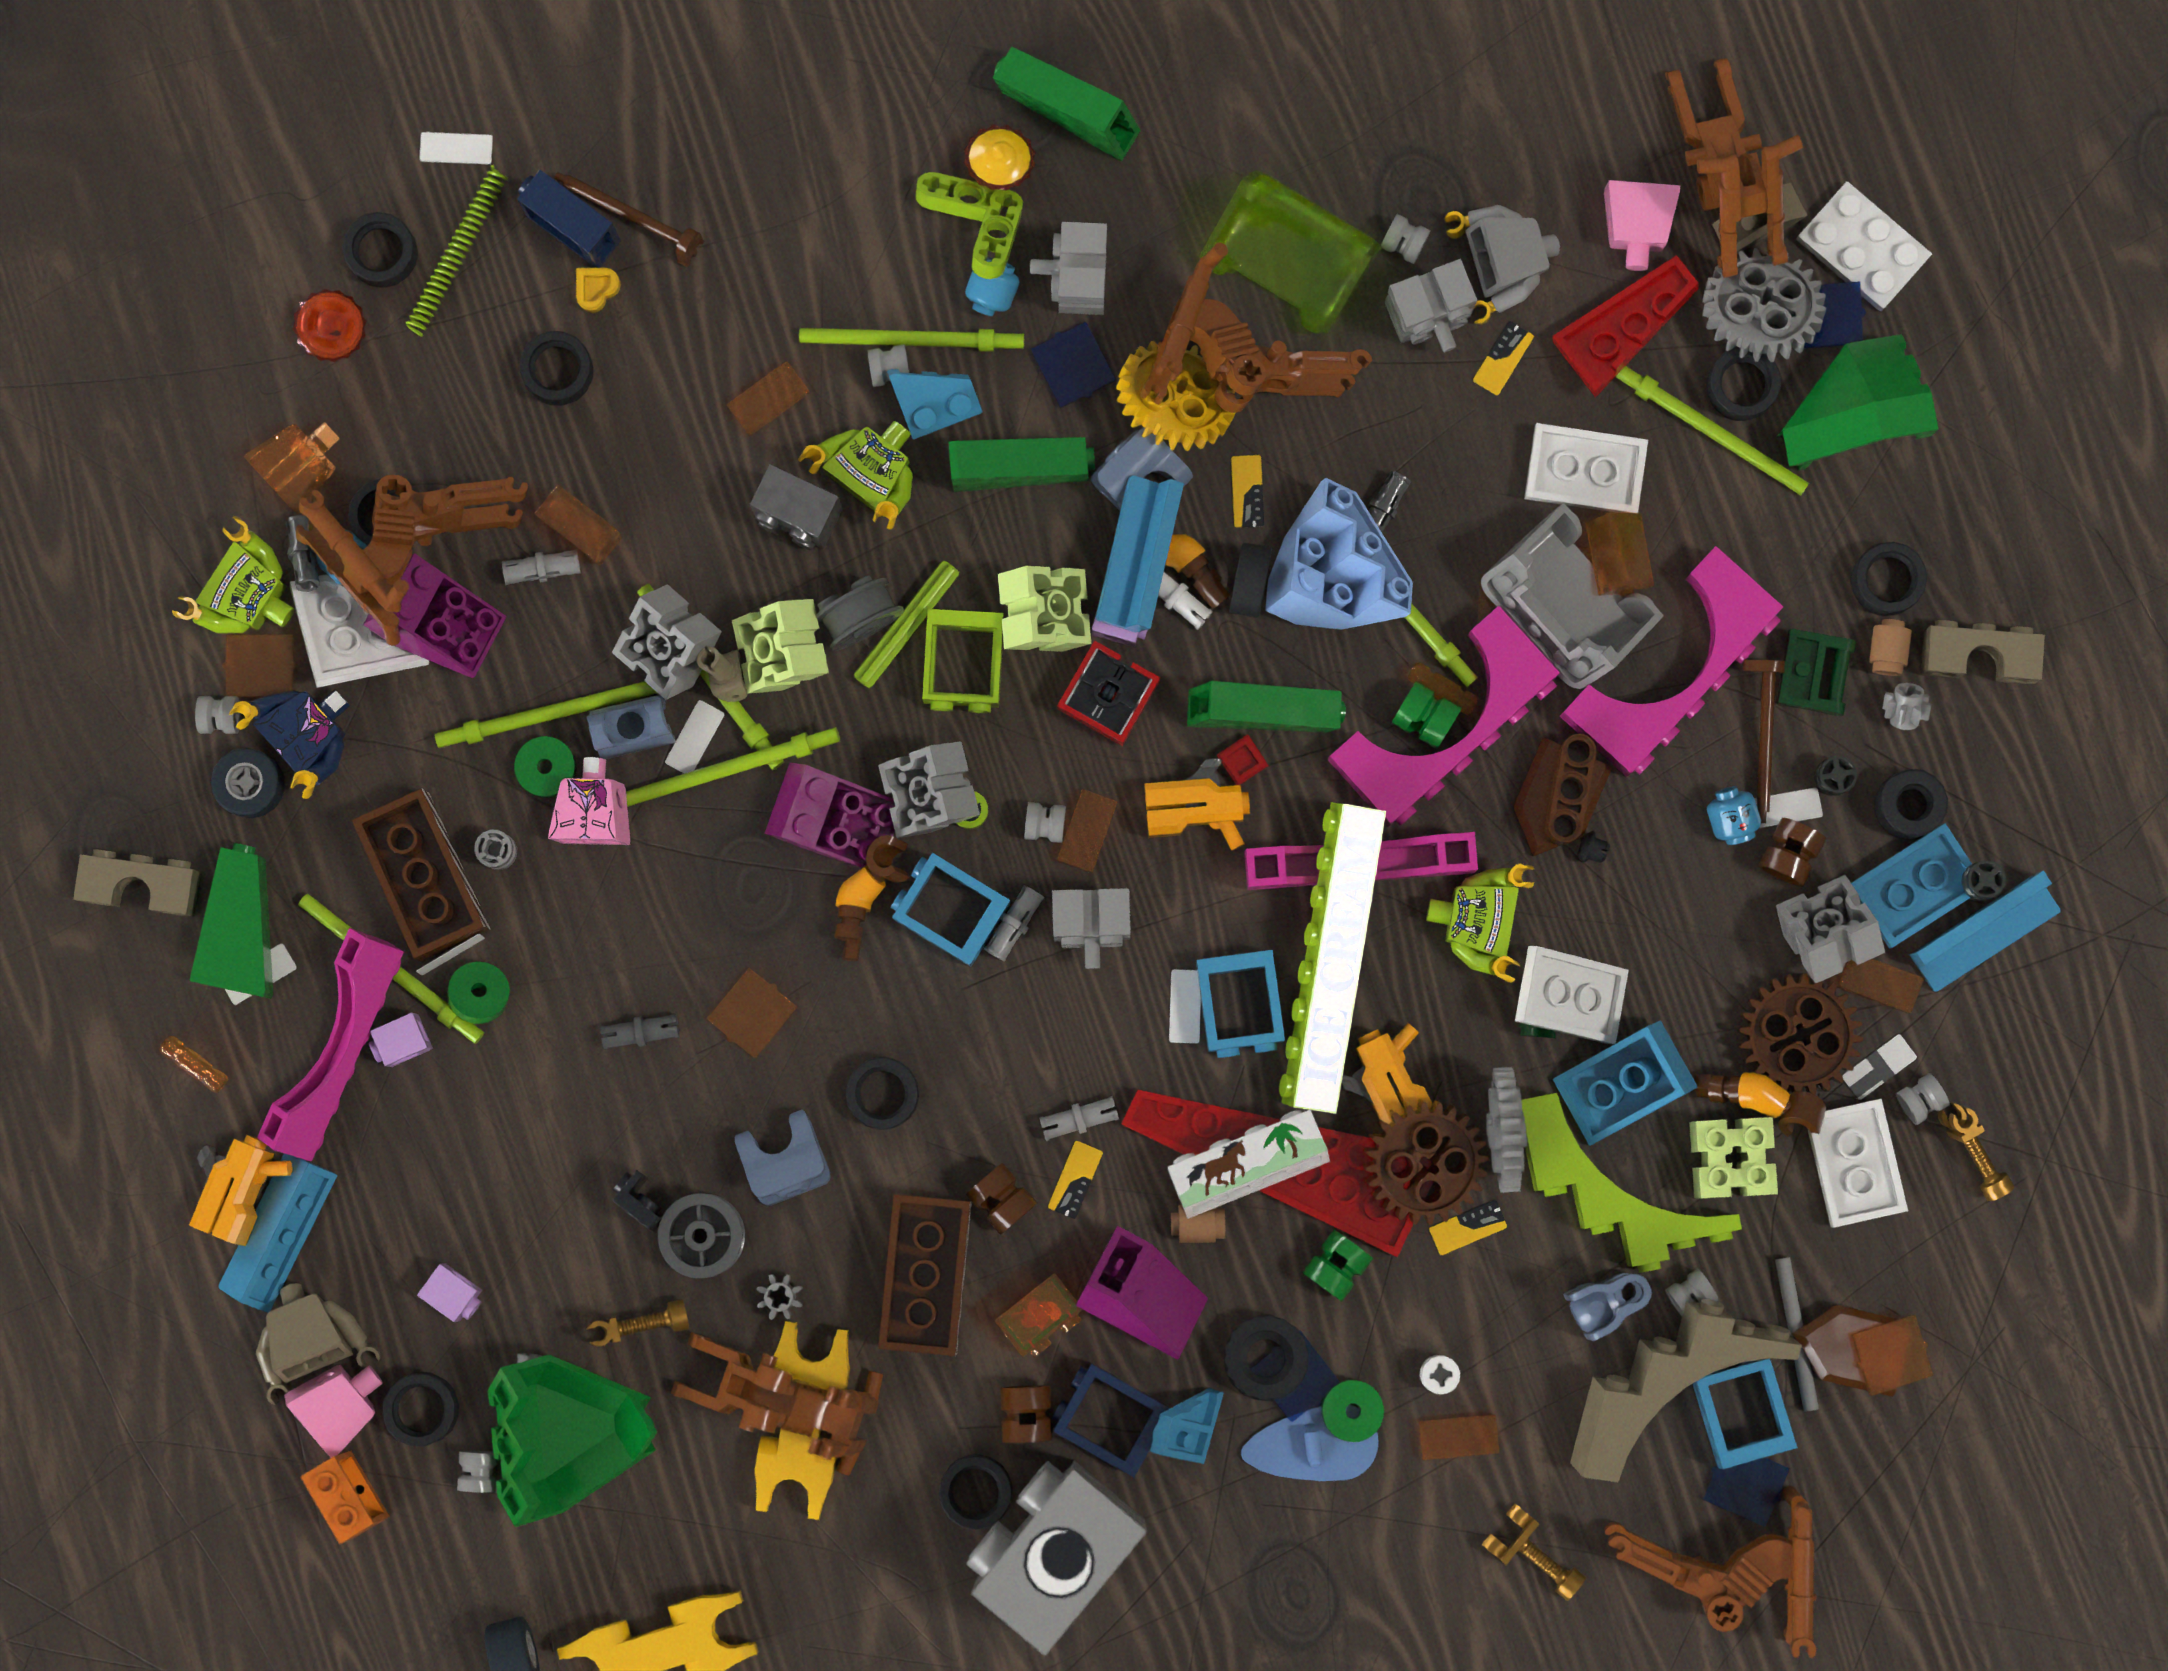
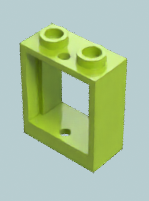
[922,609,1004,713]

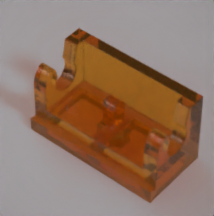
[1586,512,1654,596]

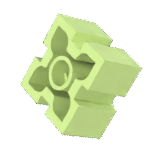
[998,566,1091,652]
[732,599,829,694]
[1689,1117,1778,1198]

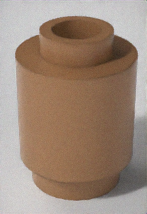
[1869,619,1912,676]
[1171,1205,1225,1243]

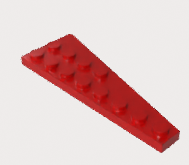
[1121,1090,1433,1257]

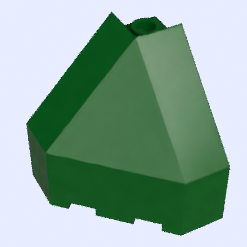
[1776,334,1939,471]
[488,1354,657,1527]

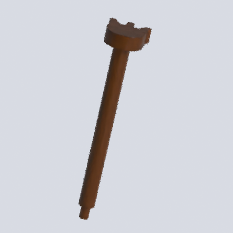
[555,172,704,268]
[1743,659,1785,823]

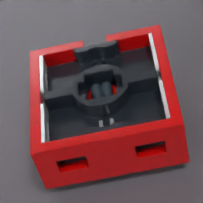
[1057,640,1160,746]

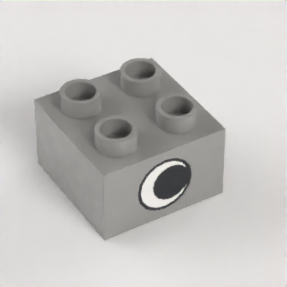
[966,1460,1147,1655]

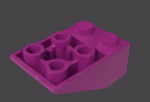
[363,553,507,678]
[764,763,896,869]
[1076,1226,1208,1360]

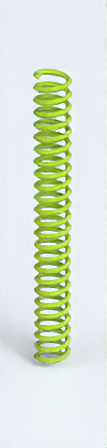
[406,164,508,337]

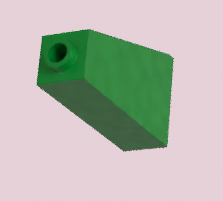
[993,47,1141,161]
[948,437,1095,492]
[1187,681,1346,733]
[189,843,273,999]

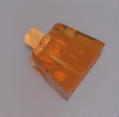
[243,422,340,515]

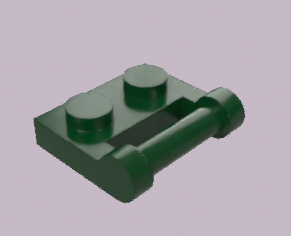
[1776,628,1856,716]

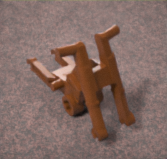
[1665,58,1803,278]
[1140,242,1372,413]
[296,474,528,646]
[671,1332,883,1476]
[1604,1486,1817,1658]

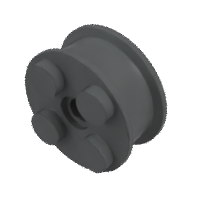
[816,575,904,651]
[658,1193,745,1278]

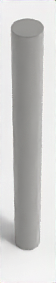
[1775,1257,1819,1412]

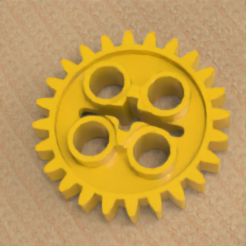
[1116,341,1236,451]

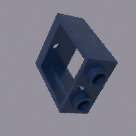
[517,170,621,268]
[1051,1362,1170,1477]

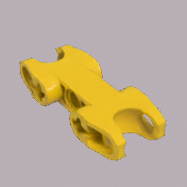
[755,1321,850,1520]
[557,1590,759,1671]

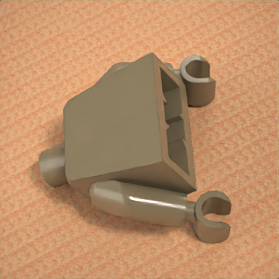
[256,1283,380,1405]

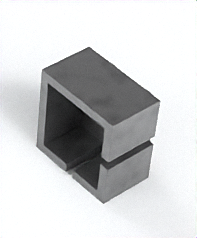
[750,464,843,551]

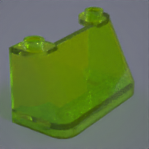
[1199,171,1381,334]

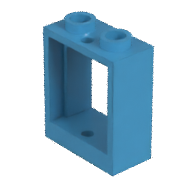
[891,853,1011,967]
[1196,950,1285,1058]
[1692,1358,1797,1469]

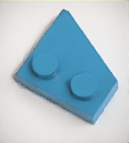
[887,369,983,440]
[1150,1388,1224,1464]

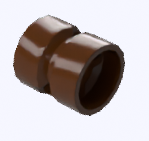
[1758,817,1826,887]
[966,1162,1037,1235]
[1000,1385,1052,1443]

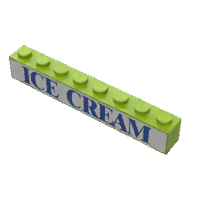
[1279,802,1386,1113]

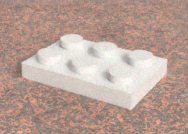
[1796,181,1932,312]
[1524,423,1648,516]
[1515,946,1629,1044]
[1808,1099,1908,1228]

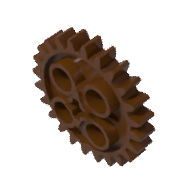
[1737,973,1864,1095]
[1363,1099,1489,1225]

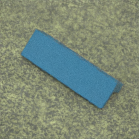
[1096,475,1184,633]
[1909,871,2060,992]
[218,1153,338,1313]

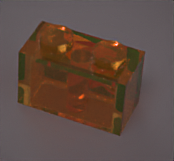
[535,484,622,566]
[995,1273,1083,1358]

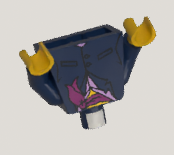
[229,689,350,799]

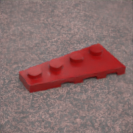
[1552,255,1698,398]

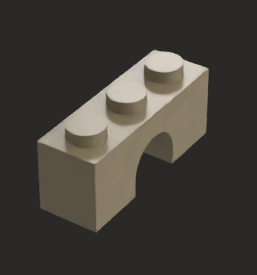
[1921,620,2045,685]
[73,849,201,917]

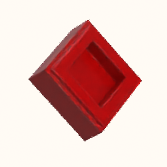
[1216,734,1269,785]

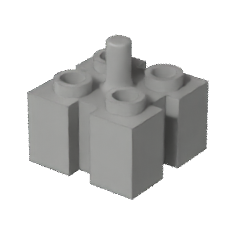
[1030,222,1107,315]
[1385,258,1477,352]
[612,584,722,700]
[878,741,980,838]
[1776,875,1885,984]
[1052,888,1130,969]

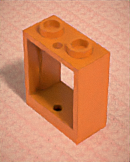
[301,1451,390,1544]

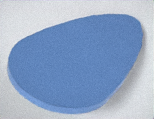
[1241,1405,1378,1481]

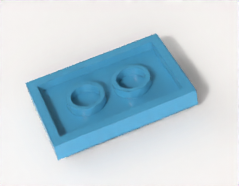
[1851,823,1985,949]

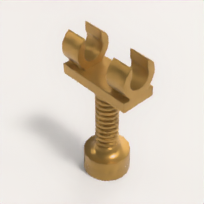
[1938,1102,2015,1201]
[586,1299,689,1347]
[1482,1504,1586,1601]

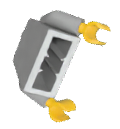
[1445,205,1560,325]

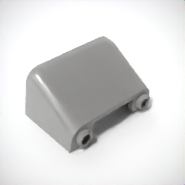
[1481,503,1664,689]

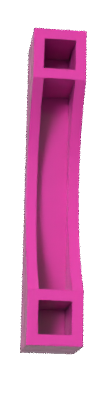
[1244,832,1478,890]
[257,928,404,1162]

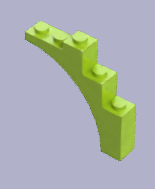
[1521,1093,1742,1273]

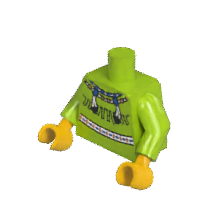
[798,421,913,529]
[172,516,295,634]
[1426,864,1534,983]

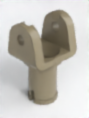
[697,646,748,702]

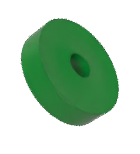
[514,736,577,798]
[447,962,510,1024]
[1321,1380,1384,1442]

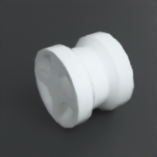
[1420,1355,1460,1394]

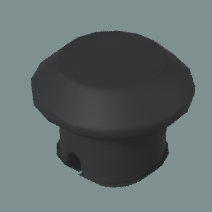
[1578,831,1610,863]

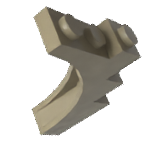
[1570,1299,1802,1482]

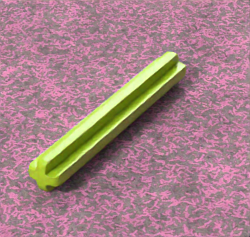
[854,561,959,688]

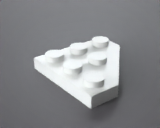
[290,574,429,688]

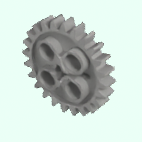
[1702,248,1826,362]
[1486,1067,1527,1193]

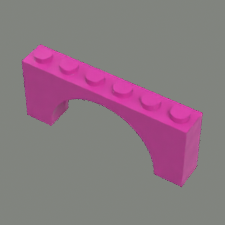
[1559,546,1783,777]
[1328,606,1560,827]

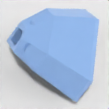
[1265,478,1413,630]

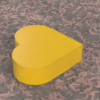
[576,268,621,313]

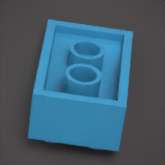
[1553,1020,1698,1146]

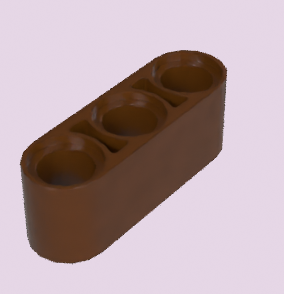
[1544,734,1596,846]

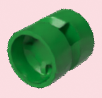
[1391,681,1462,750]
[1302,1229,1374,1302]

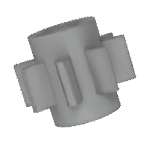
[1882,683,1932,730]
[757,1274,803,1320]

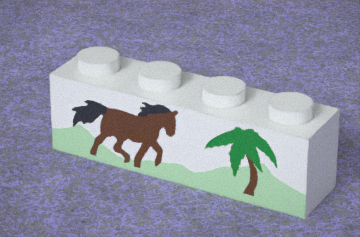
[1167,1110,1330,1219]

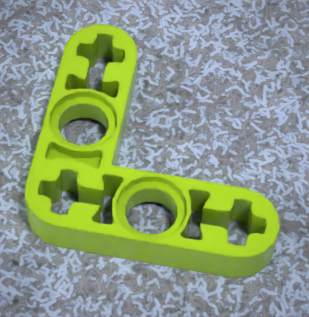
[916,172,1023,279]

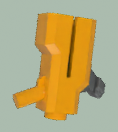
[1144,758,1250,851]
[1341,1023,1432,1124]
[189,1135,293,1246]

